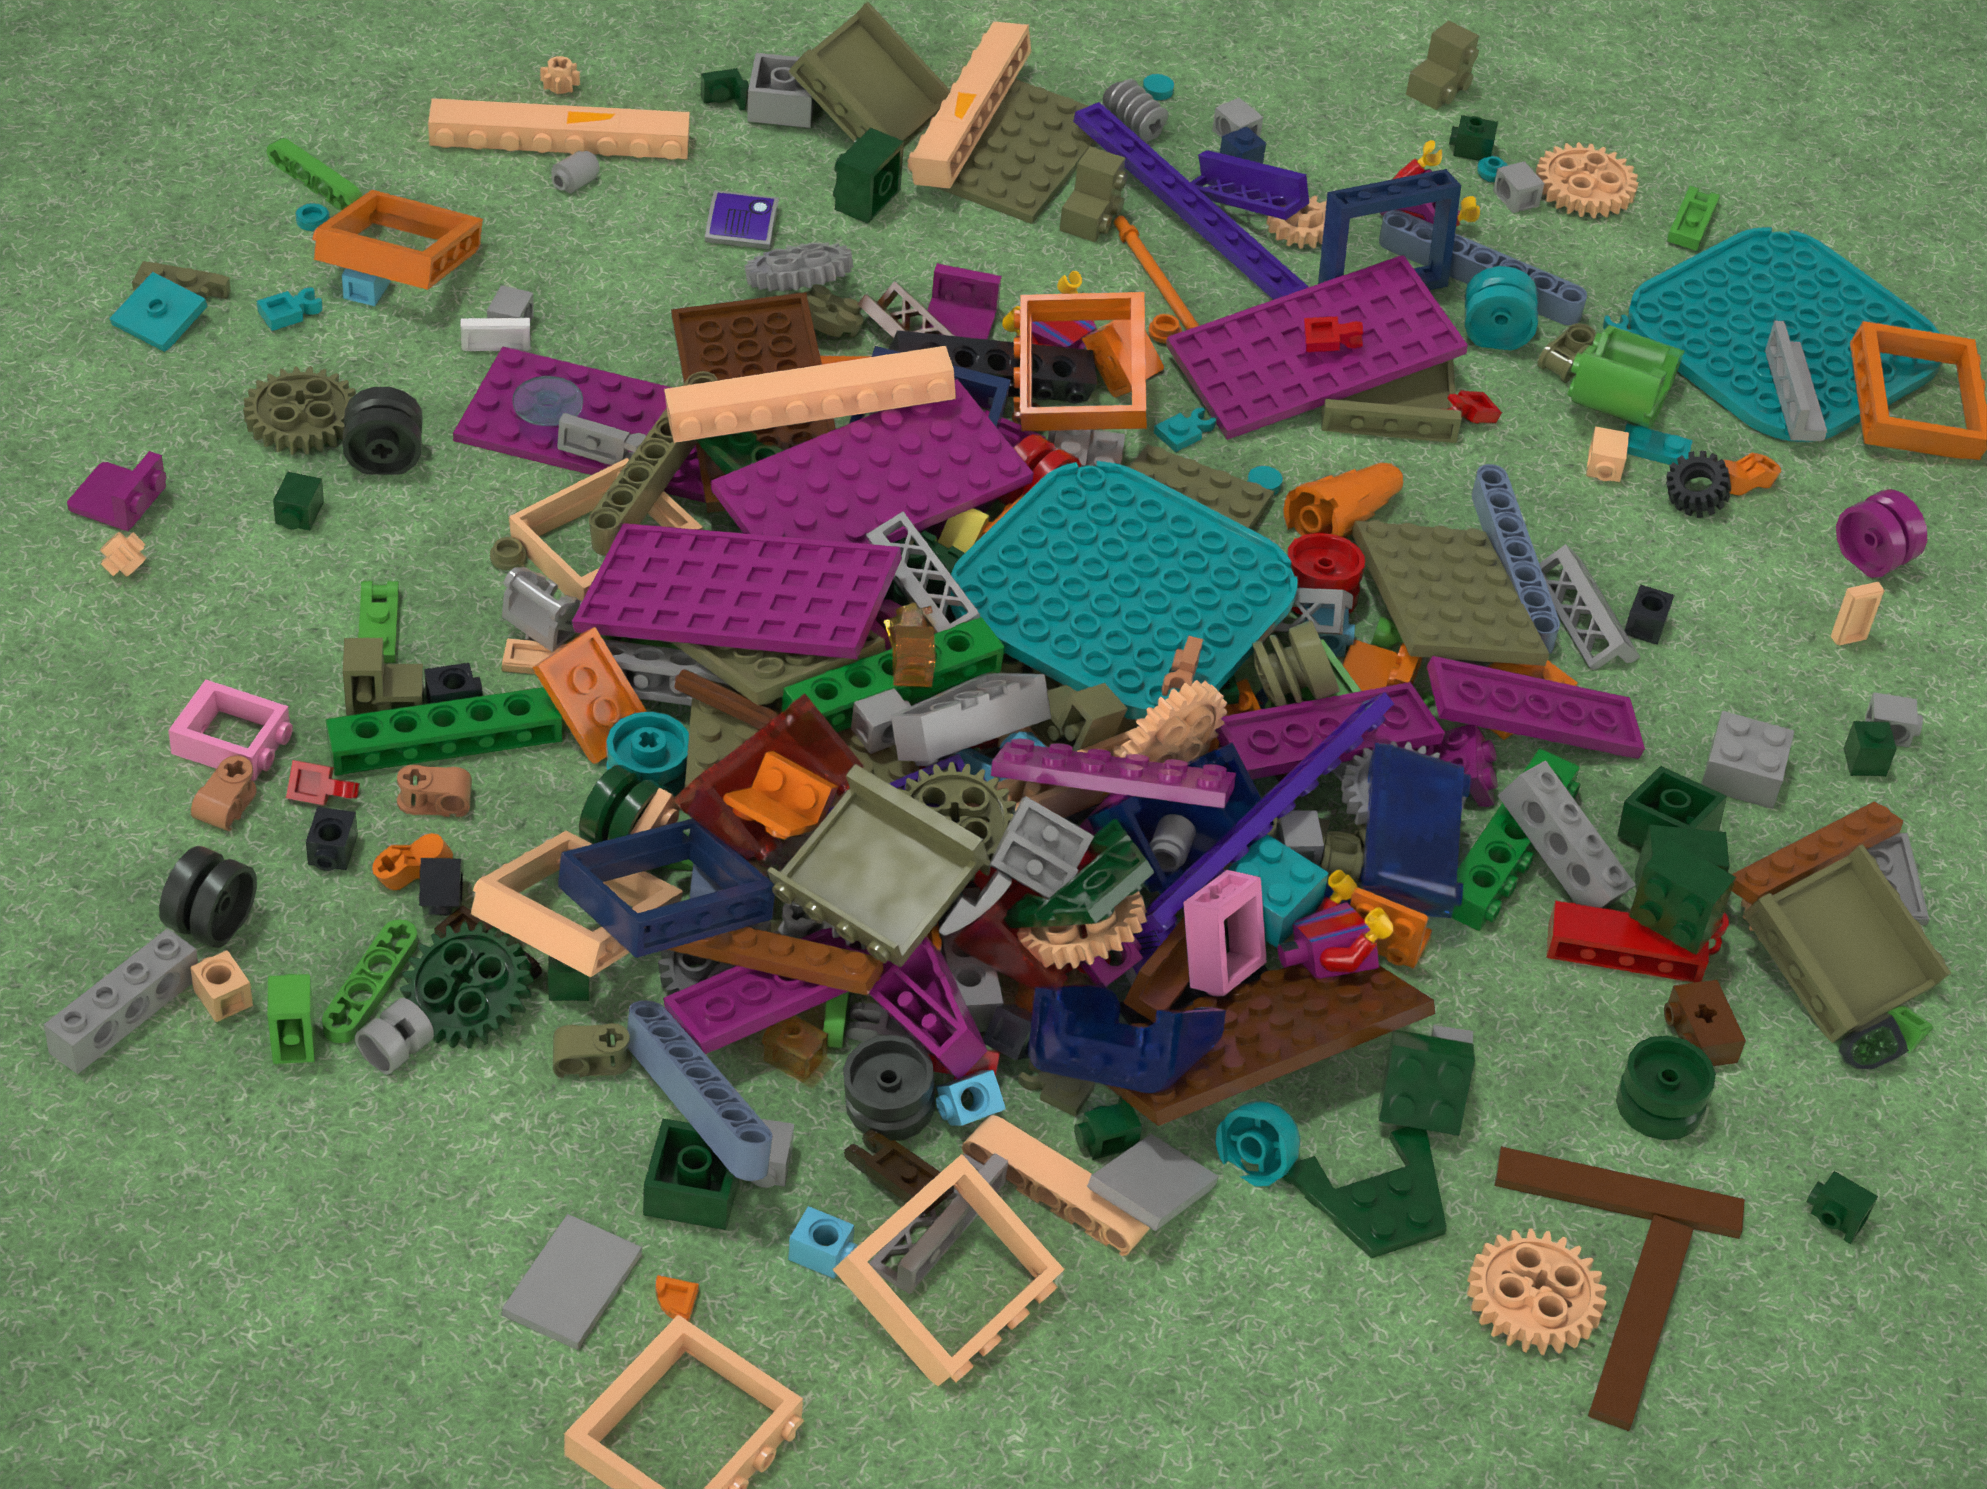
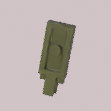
[132,261,231,299]

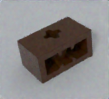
[1664,980,1746,1066]

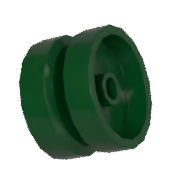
[579,765,672,844]
[1616,1035,1716,1140]

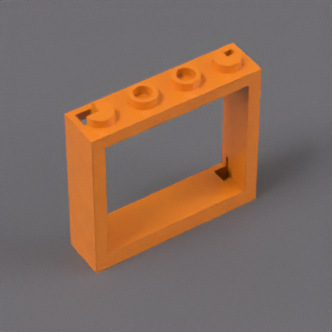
[312,190,483,290]
[1014,292,1147,431]
[1850,321,1987,460]

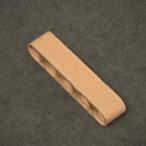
[962,1115,1150,1256]

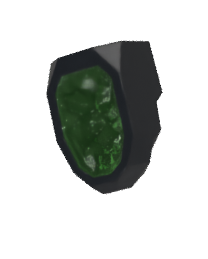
[1838,1013,1909,1069]

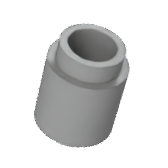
[551,151,600,194]
[1148,814,1196,872]

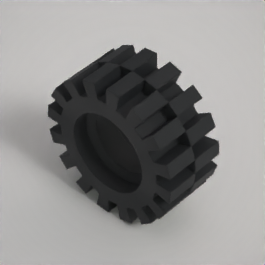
[1666,451,1731,518]

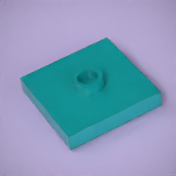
[109,272,208,352]

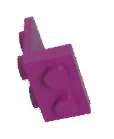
[921,263,1002,339]
[67,451,166,532]
[1412,724,1498,807]

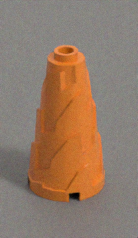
[1283,462,1403,539]

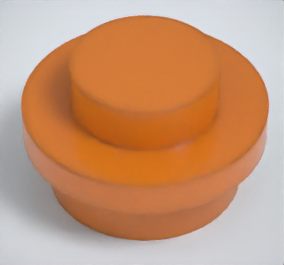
[1148,314,1182,344]

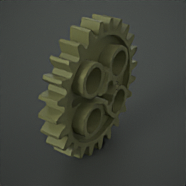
[243,366,356,455]
[899,762,1016,881]

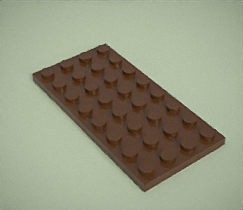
[671,292,836,513]
[1075,963,1435,1126]

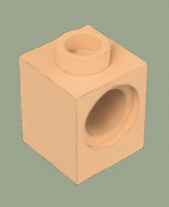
[1586,426,1629,482]
[190,950,253,1022]

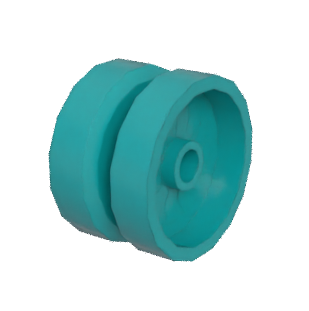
[1464,266,1538,351]
[606,712,689,800]

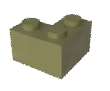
[1406,20,1479,110]
[1059,146,1128,242]
[343,638,424,716]
[1030,683,1127,751]

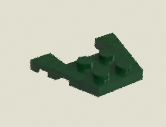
[1001,819,1154,929]
[1282,1127,1447,1259]

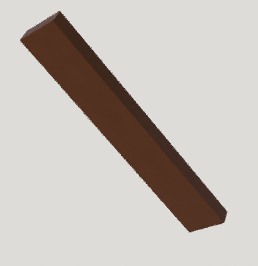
[1494,1146,1745,1239]
[1588,1214,1694,1431]

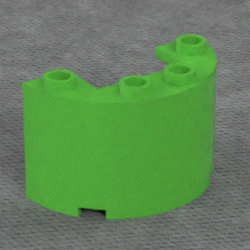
[1567,325,1685,429]

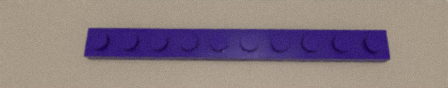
[1073,102,1309,300]
[1139,692,1394,935]

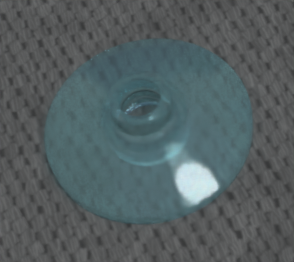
[513,376,583,426]

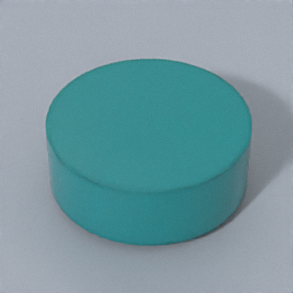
[1143,74,1174,100]
[296,203,330,231]
[1247,466,1283,496]

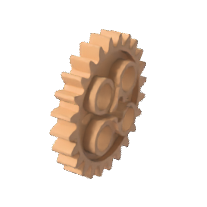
[1536,143,1639,218]
[1119,680,1227,767]
[1017,891,1147,969]
[1467,1229,1606,1355]

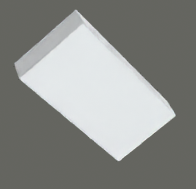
[461,318,530,351]

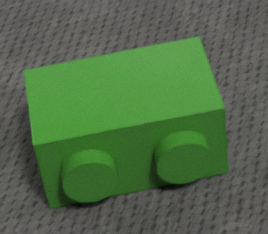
[267,974,315,1064]

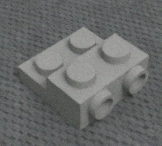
[1048,430,1125,467]

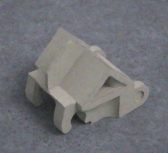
[502,567,582,653]

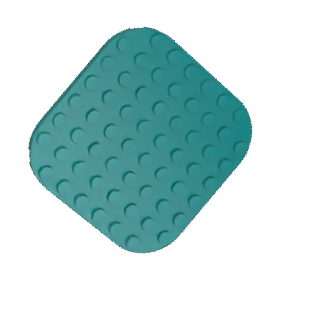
[1628,227,1942,442]
[950,461,1298,720]

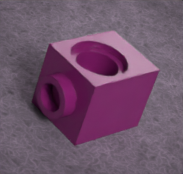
[1079,935,1143,991]

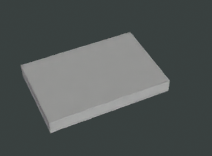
[1867,833,1930,925]
[1087,1134,1219,1231]
[502,1214,642,1350]

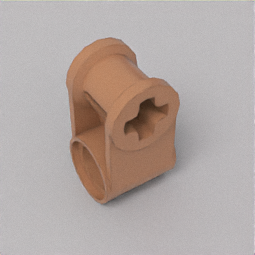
[191,756,257,831]
[397,765,472,817]

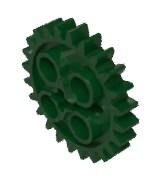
[400,921,534,1049]

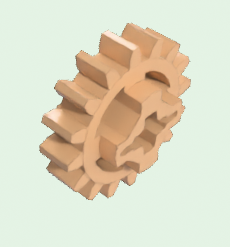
[1266,196,1326,249]

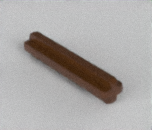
[674,669,778,733]

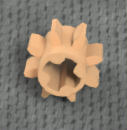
[540,56,580,94]
[100,531,146,577]

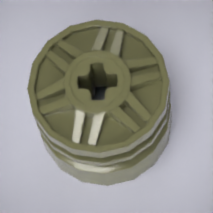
[1252,620,1340,707]

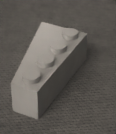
[891,673,1051,766]

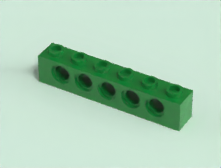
[781,617,1005,745]
[326,687,562,776]
[1438,748,1581,931]

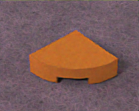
[656,1275,699,1322]

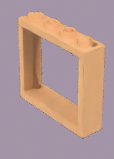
[509,458,703,601]
[471,831,683,977]
[832,1154,1065,1386]
[564,1315,804,1489]

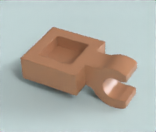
[1162,636,1203,696]

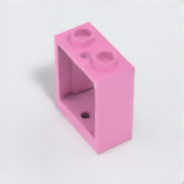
[168,679,293,781]
[1183,870,1267,996]

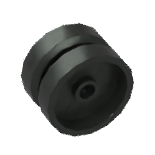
[343,387,423,475]
[159,845,257,948]
[843,1035,935,1141]

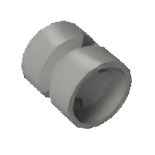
[355,998,434,1075]

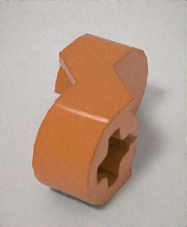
[1723,452,1781,496]
[372,833,453,890]

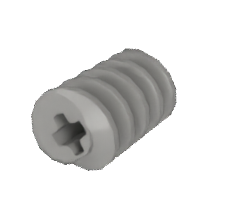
[1103,79,1168,142]

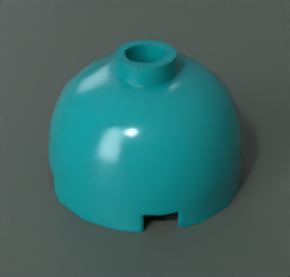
[1215,1101,1300,1187]

